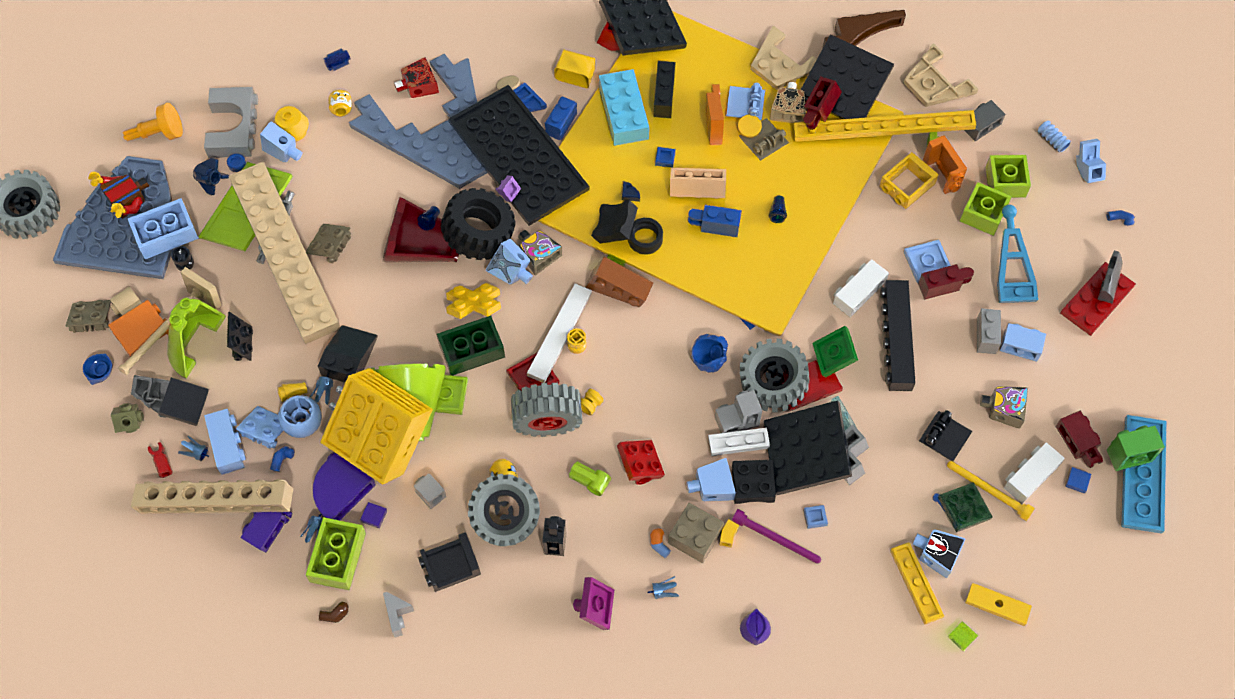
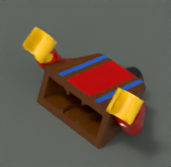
[88,172,149,219]

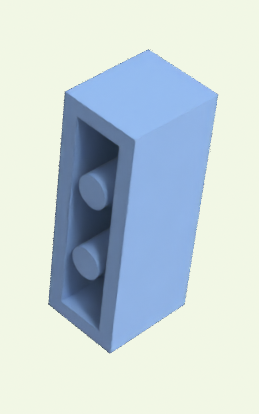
[204,409,246,475]

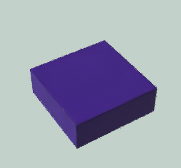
[360,502,387,529]

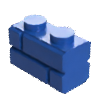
[545,97,577,140]

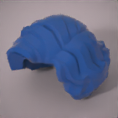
[691,334,728,373]

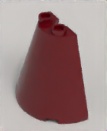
[382,197,459,263]

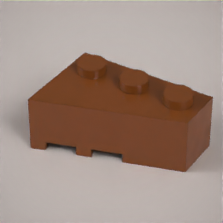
[585,257,653,308]

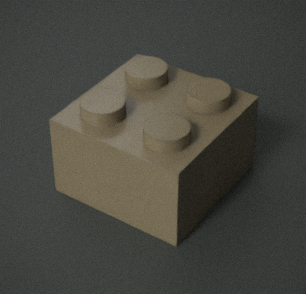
[668,503,724,563]

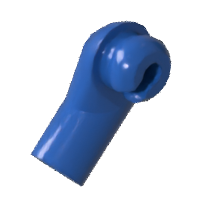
[1106,210,1135,226]

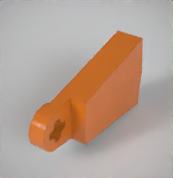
[706,84,724,145]

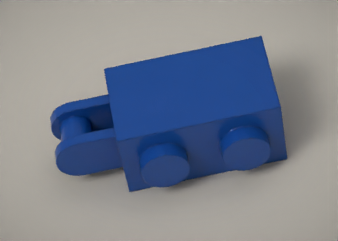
[688,205,742,237]

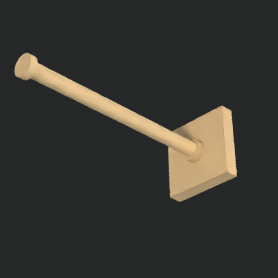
[118,267,222,375]

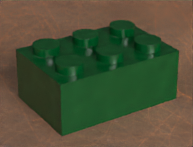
[436,315,505,376]

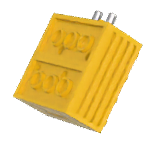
[320,368,433,485]

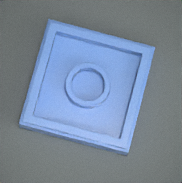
[904,240,951,283]

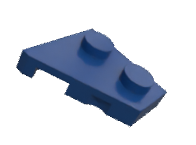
[513,82,547,112]

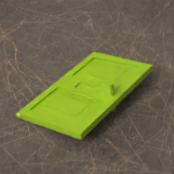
[198,162,293,252]

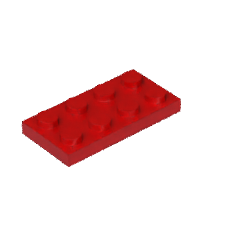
[1060,262,1136,336]

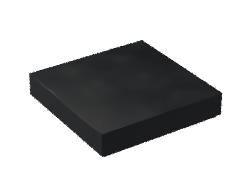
[158,377,209,426]

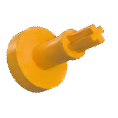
[122,103,183,141]

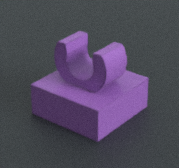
[496,175,521,202]

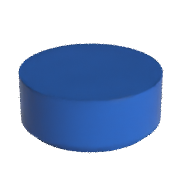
[227,154,246,172]

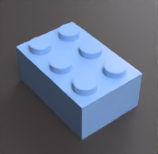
[128,198,199,259]

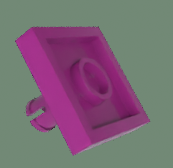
[573,577,615,630]

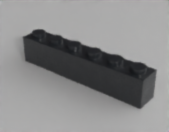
[880,280,916,391]

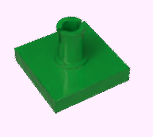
[812,326,858,377]

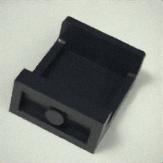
[418,532,481,592]

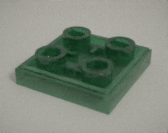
[938,482,993,533]

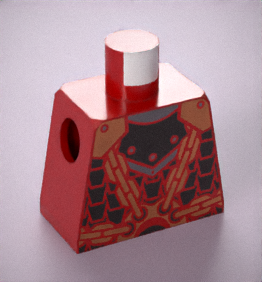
[394,57,439,98]

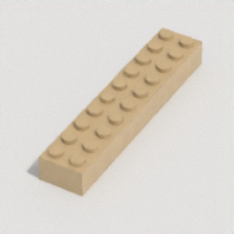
[229,162,340,344]

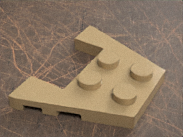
[750,26,817,90]
[903,44,978,107]

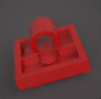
[617,440,665,485]

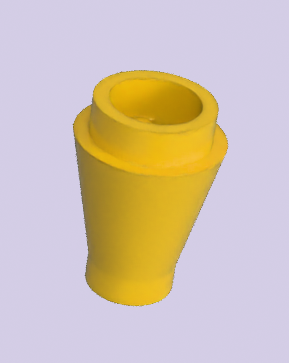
[277,382,308,402]

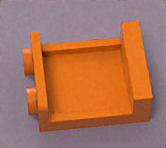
[923,135,967,194]
[108,300,169,357]

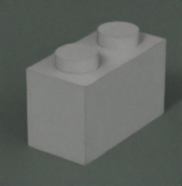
[977,308,1001,354]

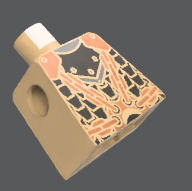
[770,82,806,123]

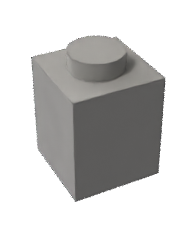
[414,473,446,509]

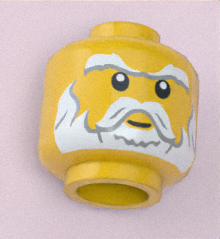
[328,90,352,117]

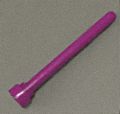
[731,509,821,564]

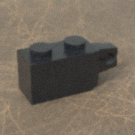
[542,516,567,556]

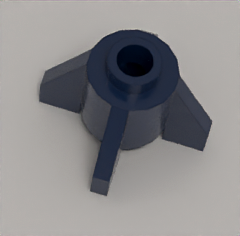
[193,158,229,195]

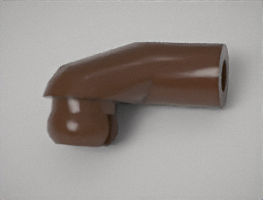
[319,602,349,623]

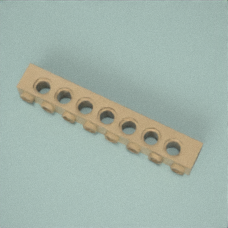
[131,479,293,514]

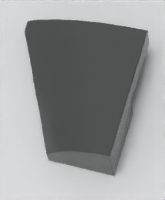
[1098,250,1123,304]
[131,375,170,418]

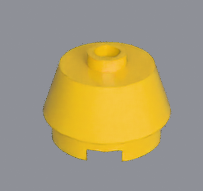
[273,106,309,142]

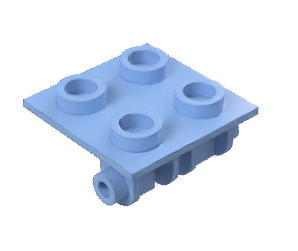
[726,83,765,120]
[236,406,283,449]

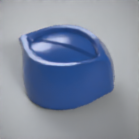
[83,354,113,385]

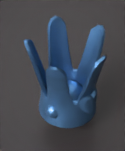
[310,375,334,405]
[178,435,209,461]
[300,514,323,543]
[647,576,679,599]

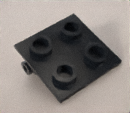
[227,312,253,361]
[919,410,972,461]

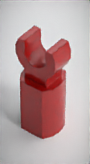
[148,442,173,478]

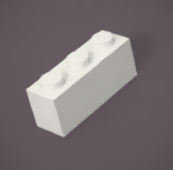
[833,259,889,318]
[1004,442,1065,504]

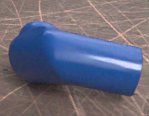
[270,446,295,472]

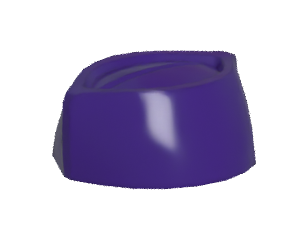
[740,609,771,645]

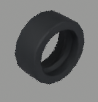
[628,217,663,255]

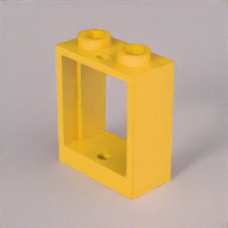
[879,152,939,209]

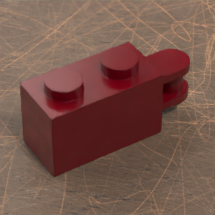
[803,76,842,130]
[918,264,974,300]
[1055,410,1103,468]

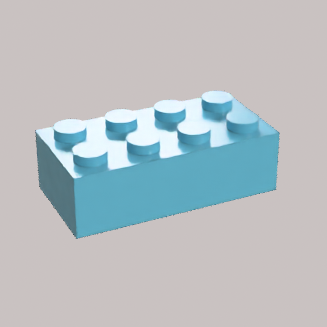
[599,69,649,146]

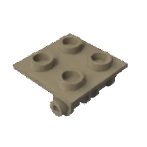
[739,118,789,161]
[306,224,351,263]
[66,300,111,333]

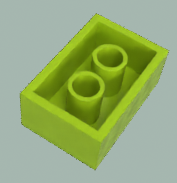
[306,517,366,590]

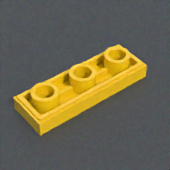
[965,583,1032,626]

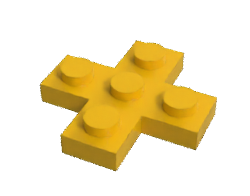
[446,283,501,319]

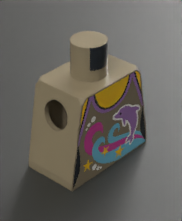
[518,230,562,276]
[980,386,1028,429]

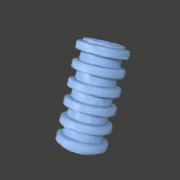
[1038,120,1071,152]

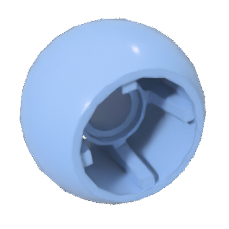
[278,395,322,438]

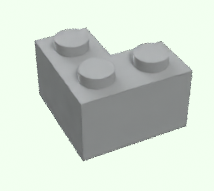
[715,390,762,433]
[844,424,869,485]

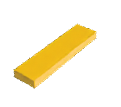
[890,542,944,625]

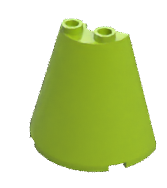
[167,298,226,379]
[371,364,446,441]

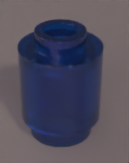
[323,48,351,71]

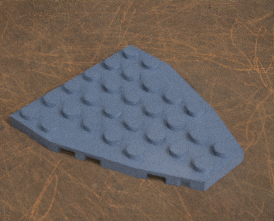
[53,156,173,279]

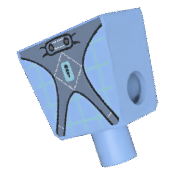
[486,239,533,284]

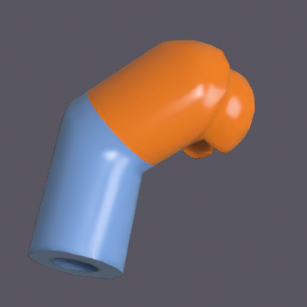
[650,528,671,558]

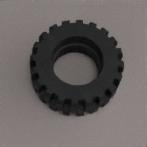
[441,188,516,260]

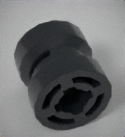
[171,246,194,271]

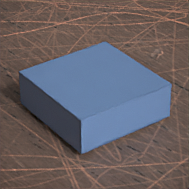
[804,505,828,529]

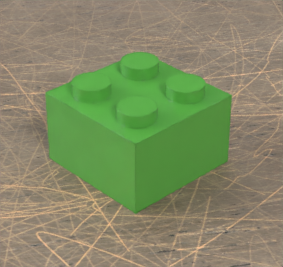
[1107,425,1165,471]

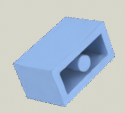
[1000,323,1046,362]

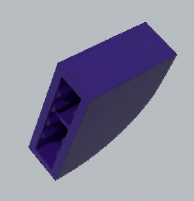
[313,452,376,521]

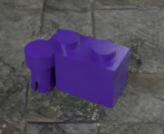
[240,512,292,553]

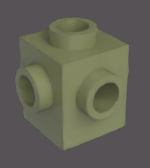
[111,403,144,433]

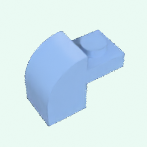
[1076,139,1106,183]

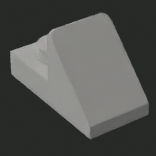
[383,592,414,637]

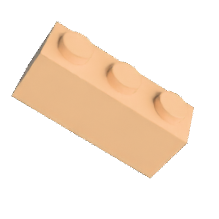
[670,168,726,199]

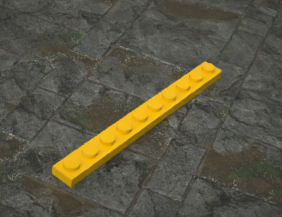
[793,110,976,142]

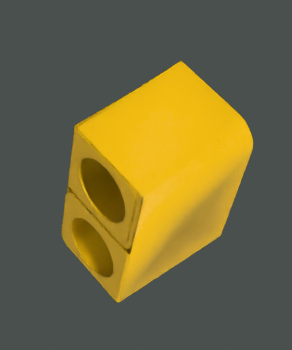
[554,50,595,89]

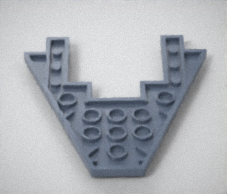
[349,53,487,189]

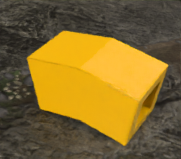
[719,519,739,548]

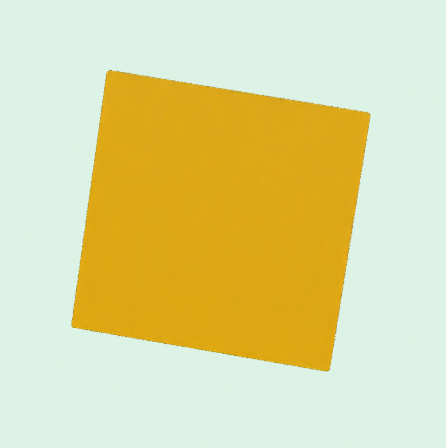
[538,11,904,336]

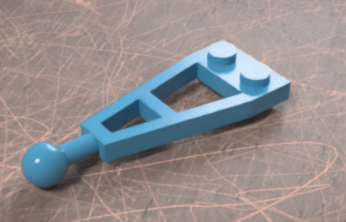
[997,205,1038,303]

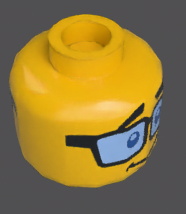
[489,459,518,477]

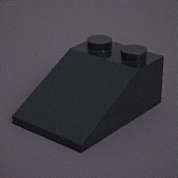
[318,325,378,382]

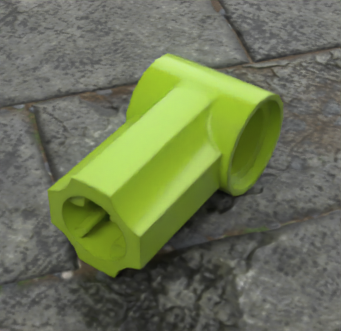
[569,461,611,496]

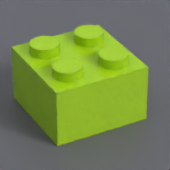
[985,155,1031,198]
[960,182,1012,236]

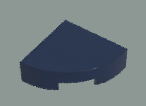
[622,181,640,202]

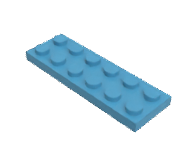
[1121,415,1167,534]

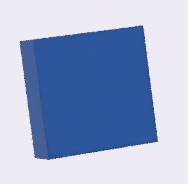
[655,147,676,168]
[1066,467,1091,494]

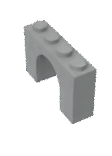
[204,87,258,158]

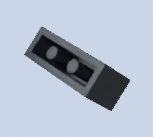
[653,61,676,118]

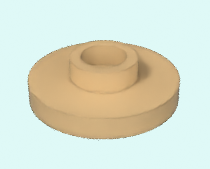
[496,76,520,90]

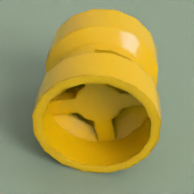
[567,328,586,354]
[581,388,604,416]

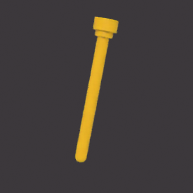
[947,461,1035,522]

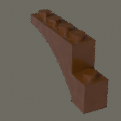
[823,10,906,47]

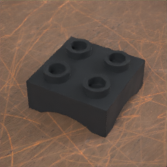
[591,200,638,244]
[732,460,776,504]

